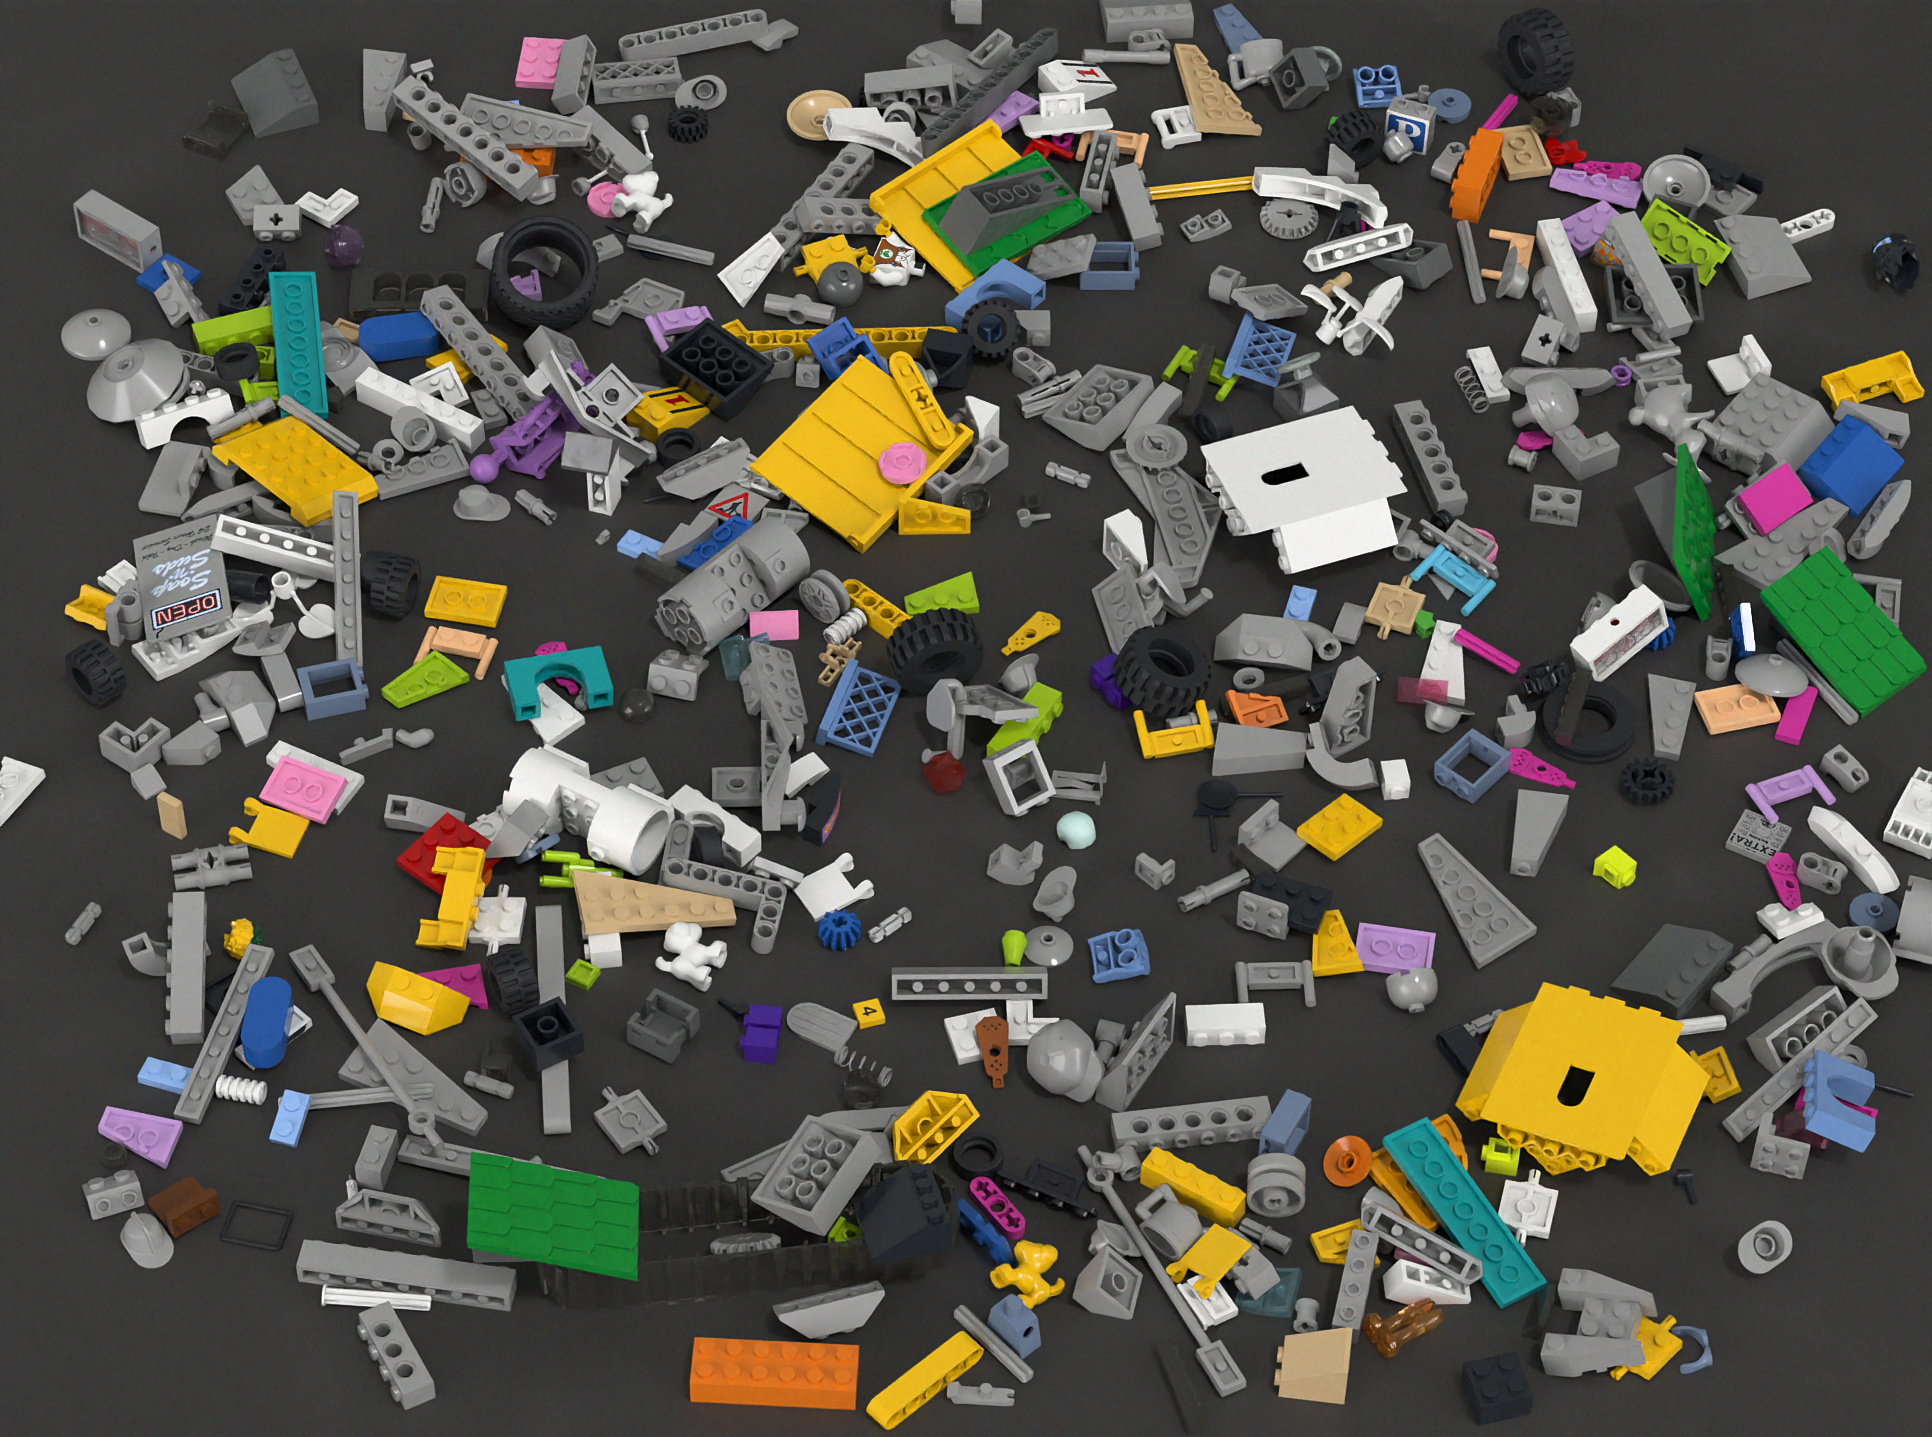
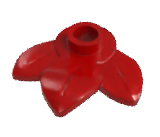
[1544,137,1587,166]

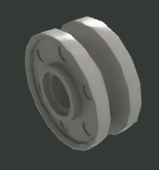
[799,569,850,624]

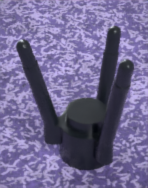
[1325,201,1362,243]

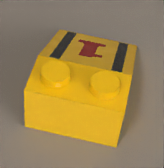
[626,386,710,446]

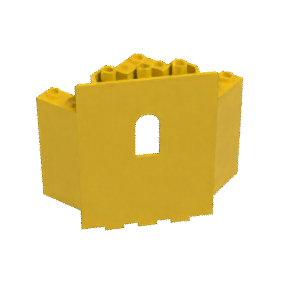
[1455,982,1710,1176]

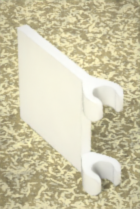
[792,853,874,922]

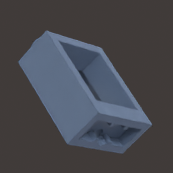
[1079,242,1139,290]
[296,657,369,721]
[1434,728,1511,804]
[1258,1089,1312,1156]

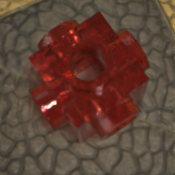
[921,751,967,794]

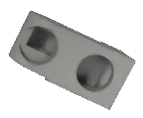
[1819,744,1869,793]

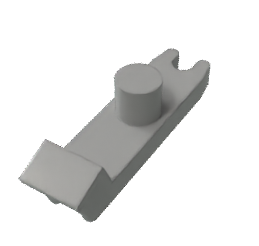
[339,728,394,766]
[947,1381,1014,1406]

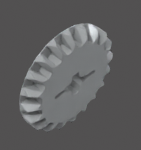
[1260,197,1319,239]
[1126,424,1187,472]
[710,1232,781,1256]

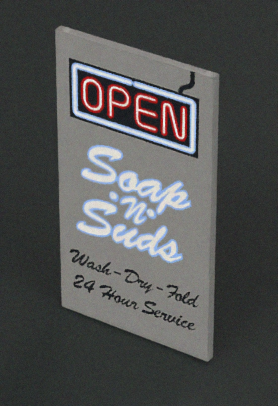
[133,513,233,645]

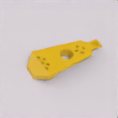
[1001,611,1060,657]

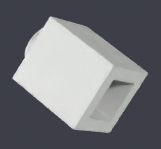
[1378,759,1411,800]

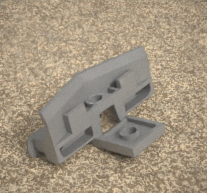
[519,349,653,487]
[712,692,807,832]

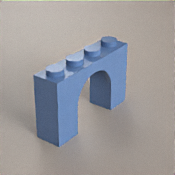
[945,258,1046,343]
[1803,1049,1875,1153]

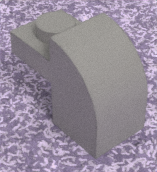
[1209,265,1247,305]
[207,438,246,490]
[1495,695,1536,751]
[986,841,1043,885]

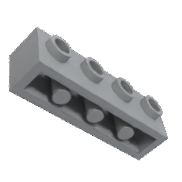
[551,34,597,116]
[1080,130,1120,213]
[1110,162,1164,252]

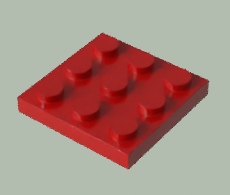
[396,812,503,896]

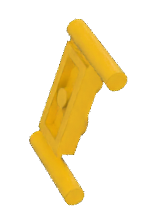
[1133,700,1216,759]

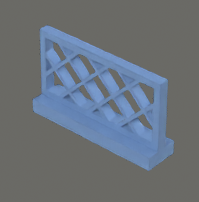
[1222,310,1297,387]
[815,658,902,758]

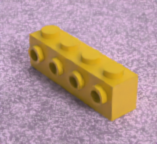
[1140,1146,1247,1229]

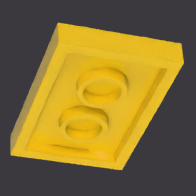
[424,576,508,628]
[1296,793,1383,861]

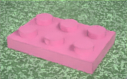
[515,37,567,90]
[259,755,348,825]

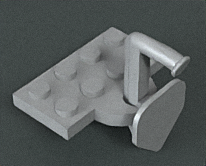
[1091,560,1213,655]
[922,678,1038,763]

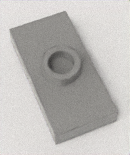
[593,234,624,263]

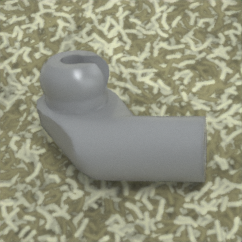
[395,728,434,748]

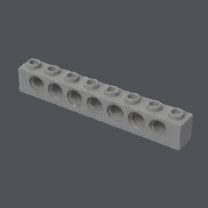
[392,75,540,201]
[770,142,874,273]
[420,284,540,422]

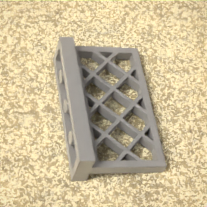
[591,57,682,104]

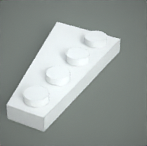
[1416,620,1465,706]

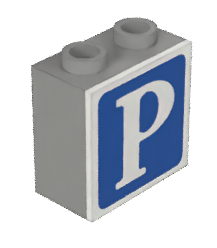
[1384,96,1437,156]

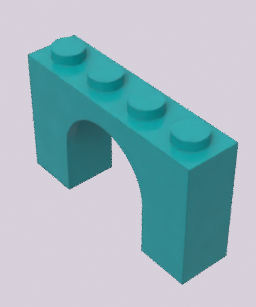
[504,646,613,721]

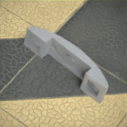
[252,495,333,542]

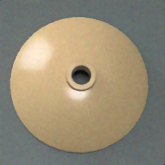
[787,90,852,141]

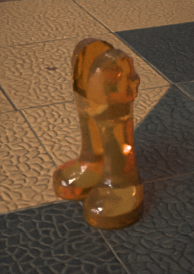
[1363,1298,1445,1358]

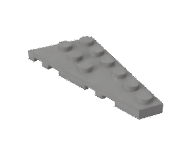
[1418,833,1537,969]

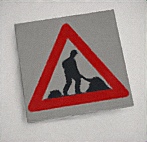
[704,482,770,523]

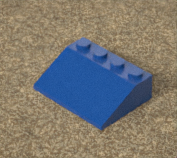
[1798,414,1905,518]

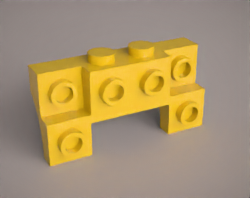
[1821,350,1925,412]
[415,846,486,951]

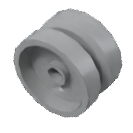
[1247,1153,1306,1218]

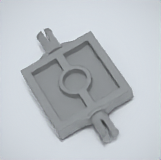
[594,1087,667,1155]

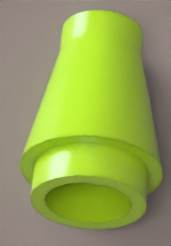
[1002,930,1027,967]

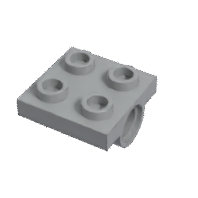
[104,579,145,647]

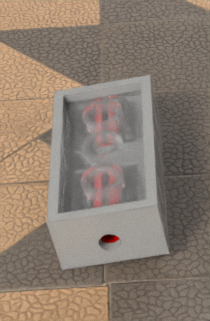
[73,189,163,273]

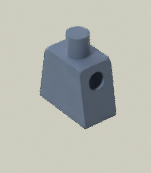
[986,1294,1041,1359]

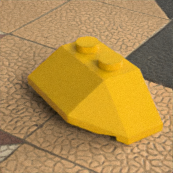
[366,961,472,1036]
[892,1090,980,1169]

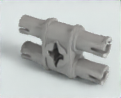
[1697,419,1765,476]
[171,843,252,891]

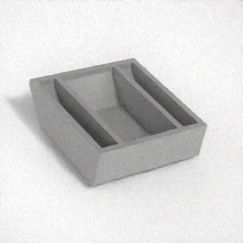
[1712,372,1835,475]

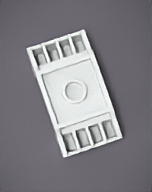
[1883,767,1932,859]

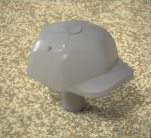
[1512,372,1579,438]
[1821,925,1899,1000]
[1027,1019,1105,1102]

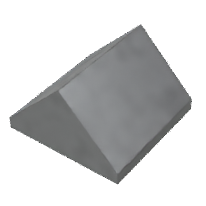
[561,431,620,476]

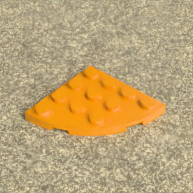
[1368,1113,1468,1232]

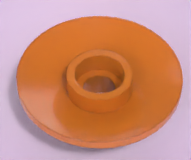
[1323,1136,1373,1187]

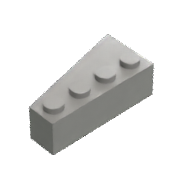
[363,48,408,132]
[864,64,959,113]
[570,105,653,184]
[1320,656,1377,759]

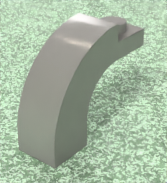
[476,232,561,277]
[1305,722,1379,790]

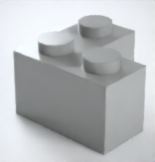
[951,0,982,24]
[1552,424,1620,482]
[98,717,171,773]

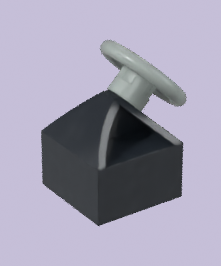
[914,328,973,403]

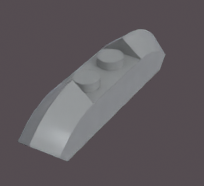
[1532,265,1581,353]
[1500,367,1617,396]
[181,480,284,523]
[1847,480,1911,559]
[1361,1202,1483,1285]

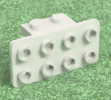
[1019,89,1113,138]

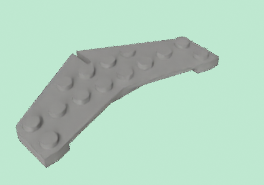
[1110,447,1224,589]

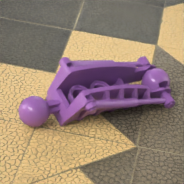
[469,360,597,483]

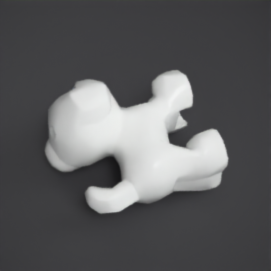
[610,171,674,234]
[655,922,727,992]

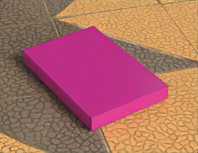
[1735,462,1813,536]

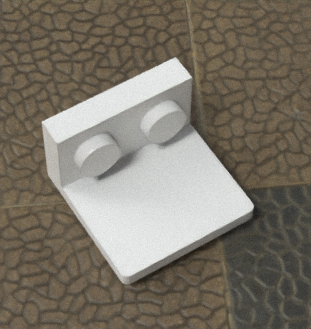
[1707,334,1772,395]

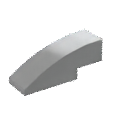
[1122,381,1182,443]
[657,511,718,571]

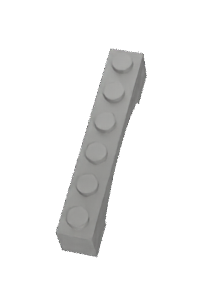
[1709,917,1839,1024]

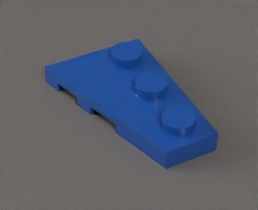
[677,515,755,571]
[954,1198,1017,1267]

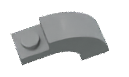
[122,932,211,976]

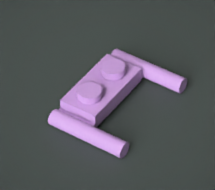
[645,306,714,353]
[1745,765,1836,824]

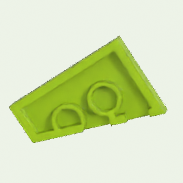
[904,572,979,618]
[381,650,470,708]

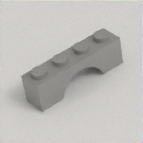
[925,434,1009,506]

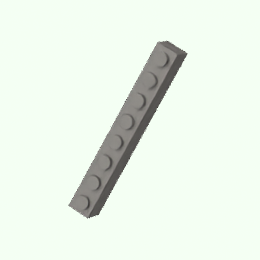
[296,1239,517,1311]

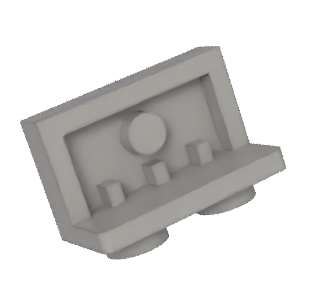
[82,1170,145,1220]

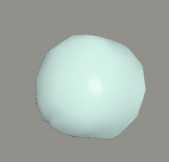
[1056,811,1096,849]

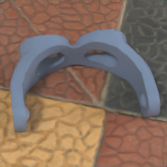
[1671,1326,1713,1374]

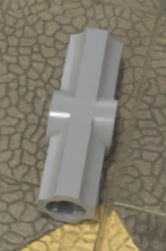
[764,293,835,325]

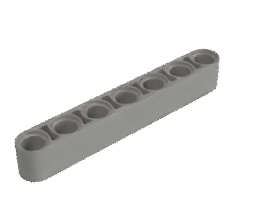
[619,9,768,62]

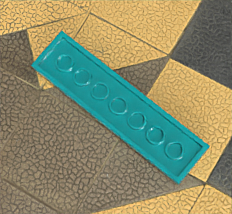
[268,272,329,419]
[1382,1117,1547,1309]

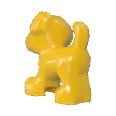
[990,1240,1065,1310]

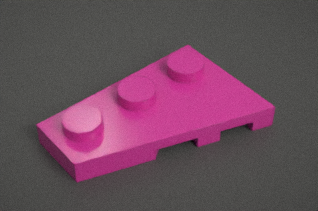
[416,964,488,1010]

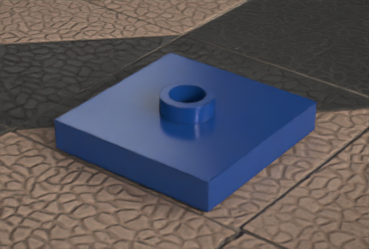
[136,253,202,293]
[1730,603,1756,661]

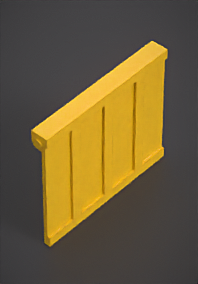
[868,118,1051,295]
[749,354,974,554]

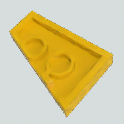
[899,495,971,535]

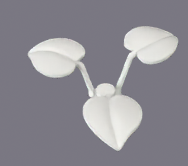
[1301,284,1394,351]
[233,568,336,639]

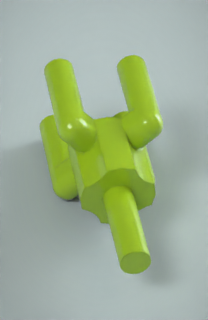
[539,850,623,888]

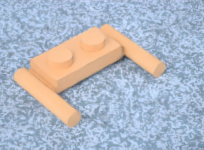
[1076,129,1149,169]
[1481,229,1535,281]
[413,626,498,680]

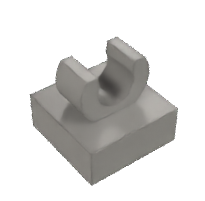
[407,59,434,84]

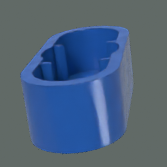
[358,311,441,362]
[241,977,294,1068]

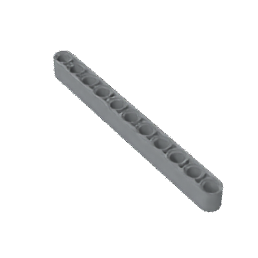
[536,905,571,1135]

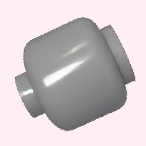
[1381,129,1414,164]

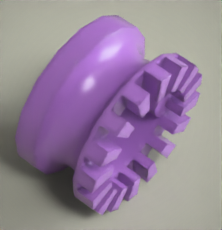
[1611,365,1632,388]

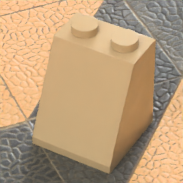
[1274,1327,1353,1404]

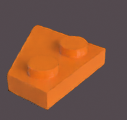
[1225,690,1289,728]

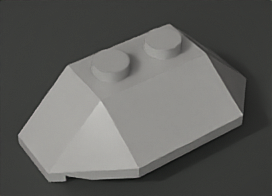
[656,437,750,500]
[1213,614,1313,671]
[199,671,277,748]
[335,1189,442,1248]
[773,1280,885,1339]

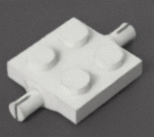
[468,884,527,956]
[1498,1169,1558,1248]

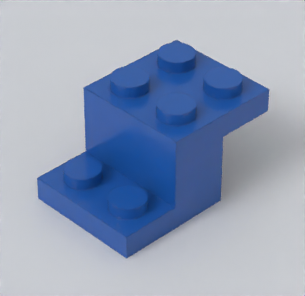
[806,316,889,380]

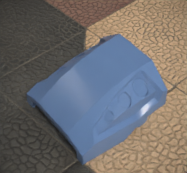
[1352,65,1402,108]
[1088,929,1151,983]

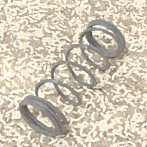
[1454,366,1490,413]
[834,1045,892,1087]

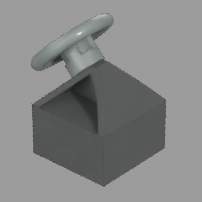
[1268,46,1342,109]
[1273,352,1339,422]

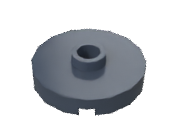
[1428,88,1471,124]
[513,831,561,864]
[1848,893,1900,936]

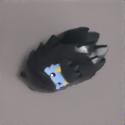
[1872,233,1921,292]

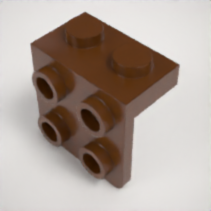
[148,1176,221,1239]

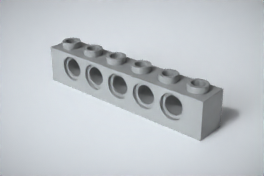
[1392,400,1468,516]
[1111,1096,1272,1152]

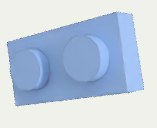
[617,529,664,567]
[1283,585,1317,621]
[137,1057,193,1095]
[269,1089,312,1148]

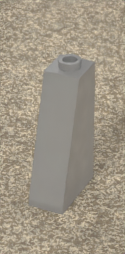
[1212,722,1311,776]
[1510,789,1569,877]

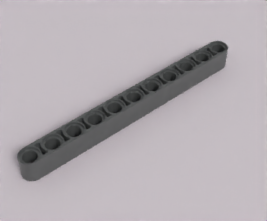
[920,27,1059,159]

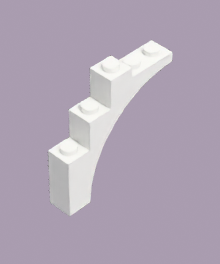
[822,107,925,168]
[1252,167,1388,229]

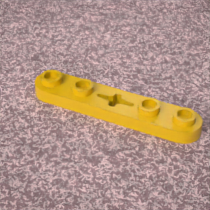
[889,351,955,450]

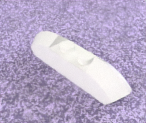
[1303,223,1413,272]
[1343,276,1403,356]
[1807,806,1900,894]

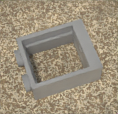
[982,738,1056,817]

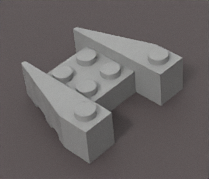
[1541,1268,1658,1377]

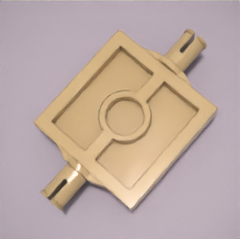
[1364,576,1426,640]

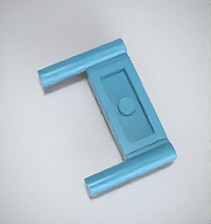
[1410,544,1496,616]

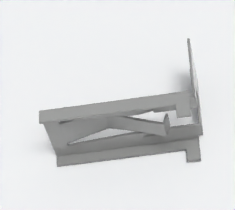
[1050,761,1107,805]

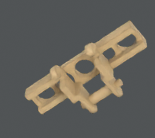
[818,637,862,688]

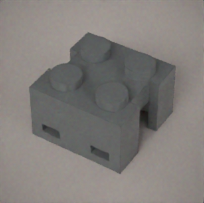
[627,988,700,1064]

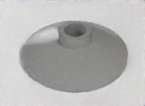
[1024,926,1073,968]

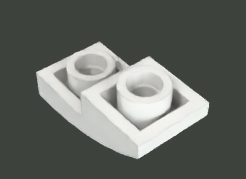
[785,752,830,799]

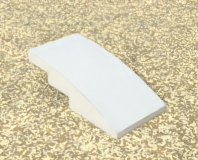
[132,618,243,681]

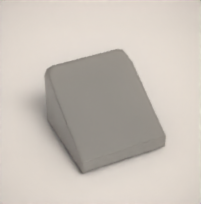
[130,763,167,800]

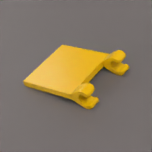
[229,797,310,859]
[1166,1223,1252,1299]

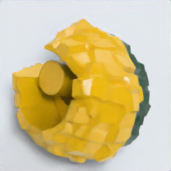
[223,918,264,960]

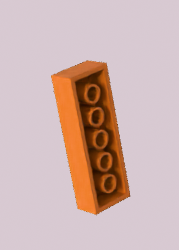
[690,1337,859,1410]

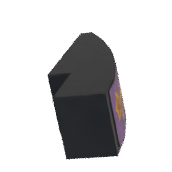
[803,771,841,847]

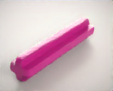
[1481,94,1518,130]
[1453,628,1520,675]

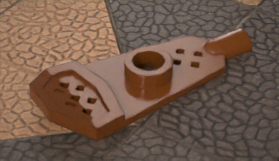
[975,1016,1009,1089]

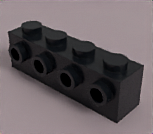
[218,244,287,317]

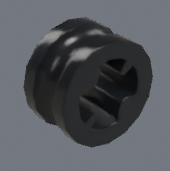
[1431,509,1454,533]

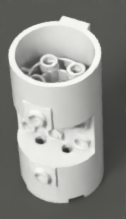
[503,744,675,876]

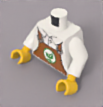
[860,218,926,287]

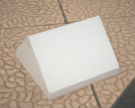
[965,396,1000,449]

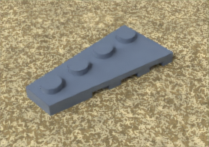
[1212,3,1263,74]

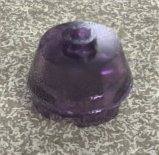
[325,223,364,268]

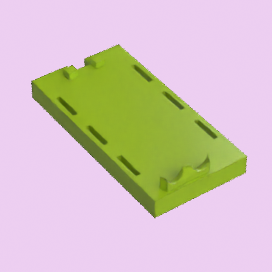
[1640,198,1732,286]

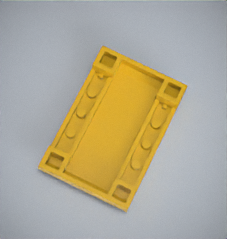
[212,415,379,527]

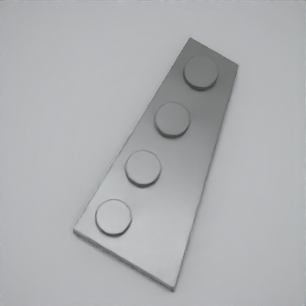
[1647,674,1696,761]

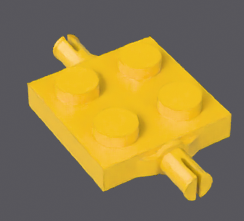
[793,234,868,288]
[1610,1315,1683,1381]

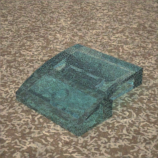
[719,632,771,681]
[1234,1264,1303,1318]

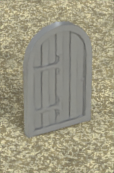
[787,1002,858,1053]

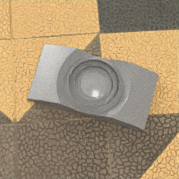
[320,321,379,397]

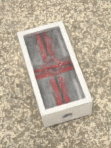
[1570,584,1669,682]

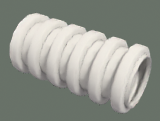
[823,608,867,646]
[215,1074,267,1105]

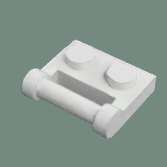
[1151,105,1202,149]

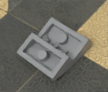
[232,620,296,656]

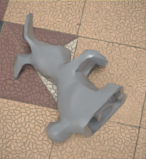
[1628,384,1715,485]

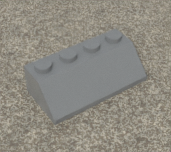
[1746,986,1847,1075]

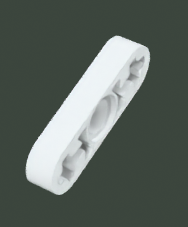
[1780,209,1835,244]

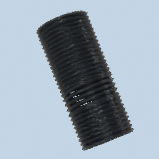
[225,568,270,605]

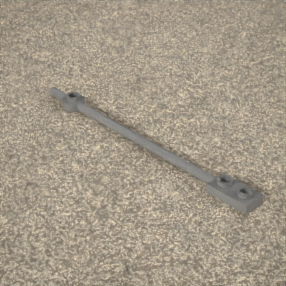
[288,944,445,1150]
[1077,1145,1246,1397]

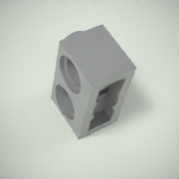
[1530,484,1582,527]

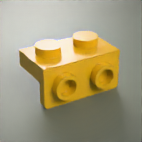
[65,584,116,631]
[1689,1046,1742,1104]

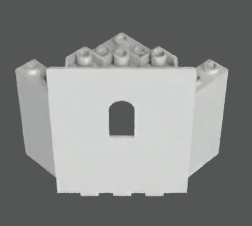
[1200,405,1408,574]

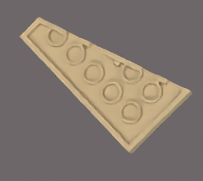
[1173,44,1262,136]
[572,869,737,935]

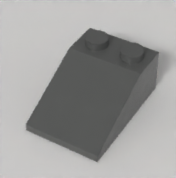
[1368,239,1453,290]

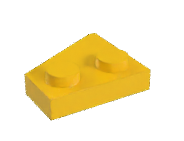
[1310,1218,1381,1268]

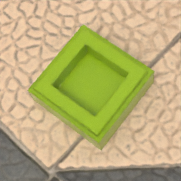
[565,958,601,991]

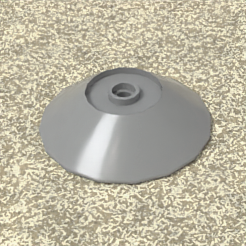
[87,338,184,423]

